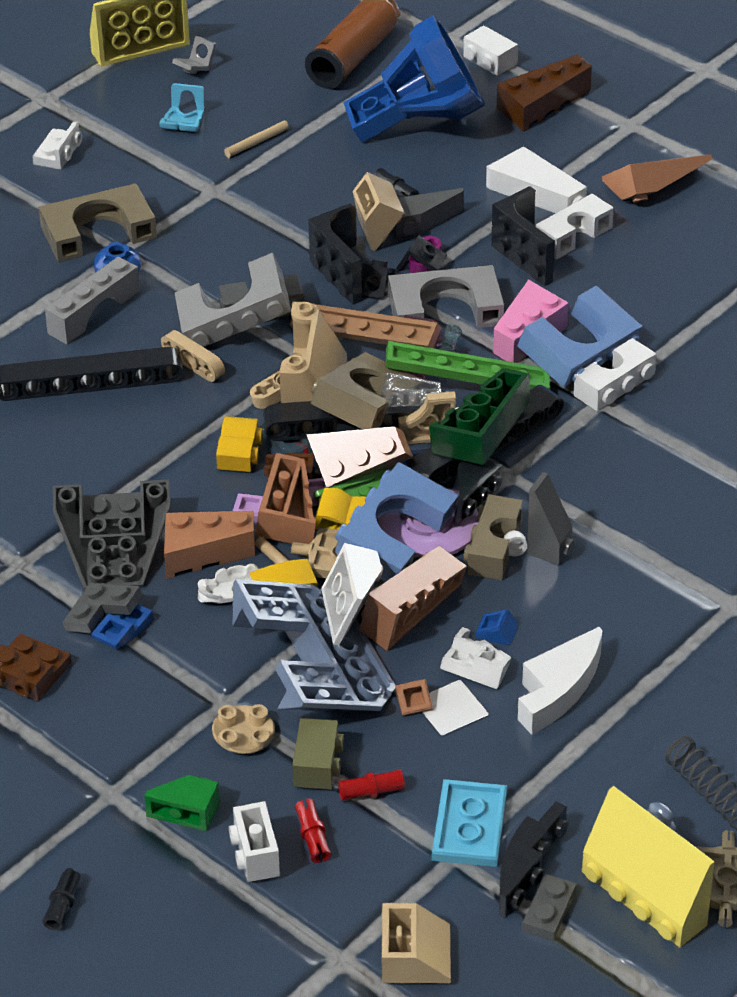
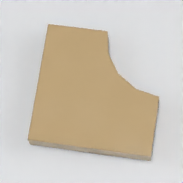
[399,391,456,445]

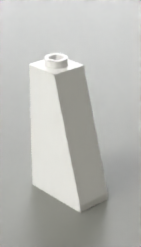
[486,146,587,213]

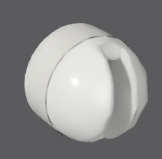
[504,530,527,556]

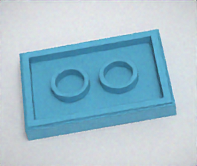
[432,779,507,867]

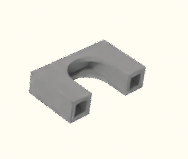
[175,253,291,347]
[388,265,504,328]

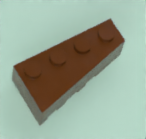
[497,54,592,132]

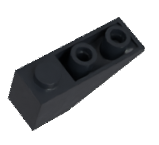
[454,460,502,524]

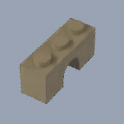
[464,494,523,580]

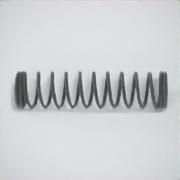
[665,736,737,829]

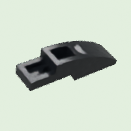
[499,801,568,918]

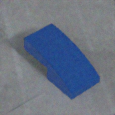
[91,604,154,649]

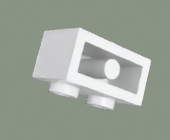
[229,801,280,882]

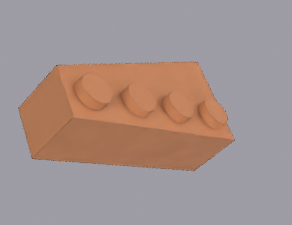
[360,546,467,651]

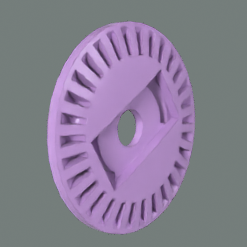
[378,489,479,558]

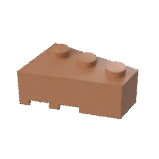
[164,511,255,579]

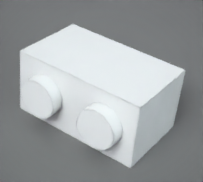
[464,26,518,76]

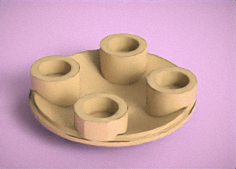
[212,704,275,754]

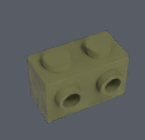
[292,718,344,790]

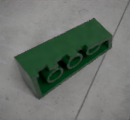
[429,368,531,465]

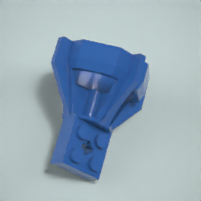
[343,16,485,142]

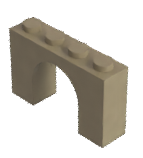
[38,183,157,262]
[311,352,422,429]

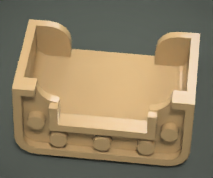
[280,302,347,403]

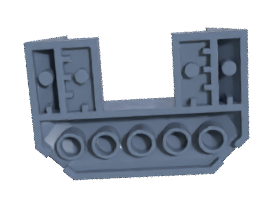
[233,579,395,712]

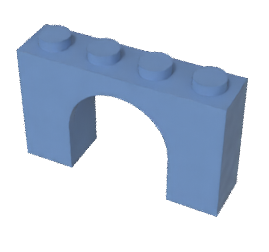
[517,286,642,388]
[335,462,459,582]

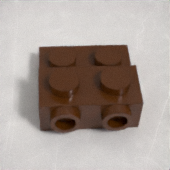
[0,633,72,702]

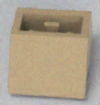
[353,172,404,251]
[382,903,451,983]

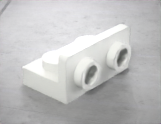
[33,122,82,170]

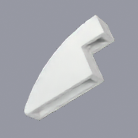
[518,627,602,735]

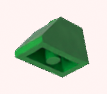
[144,775,220,832]

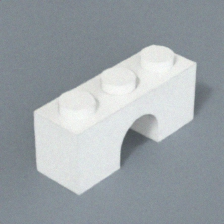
[536,194,614,260]
[574,338,656,411]

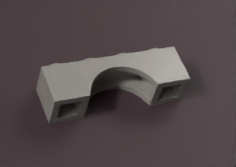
[45,257,140,344]

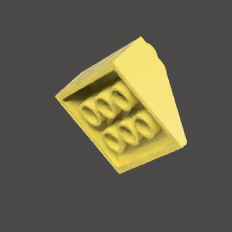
[90,0,190,67]
[582,786,714,948]

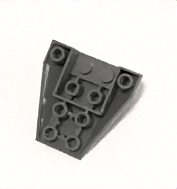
[53,480,170,590]

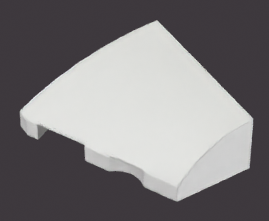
[440,627,511,689]

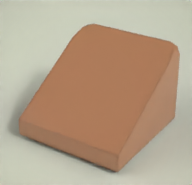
[395,679,433,716]

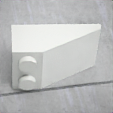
[321,543,383,646]

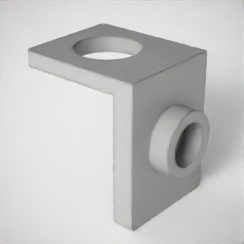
[172,36,216,74]

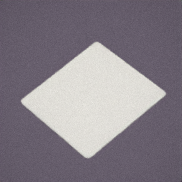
[422,680,488,735]

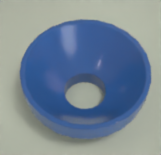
[94,242,142,273]

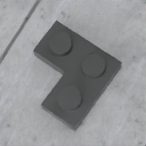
[62,583,143,633]

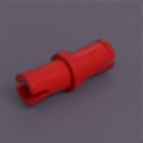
[338,769,405,801]
[295,799,332,863]

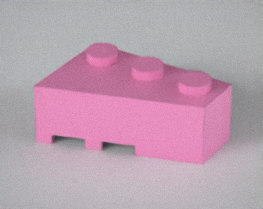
[493,280,569,363]

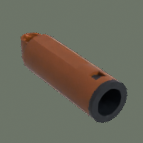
[305,0,401,89]

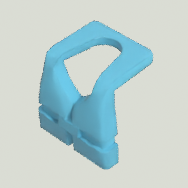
[159,83,204,132]

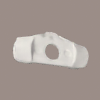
[198,564,258,604]

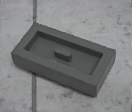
[522,874,577,941]

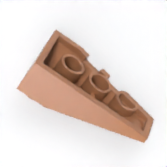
[602,154,712,203]

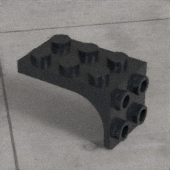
[491,186,555,286]
[308,203,362,305]

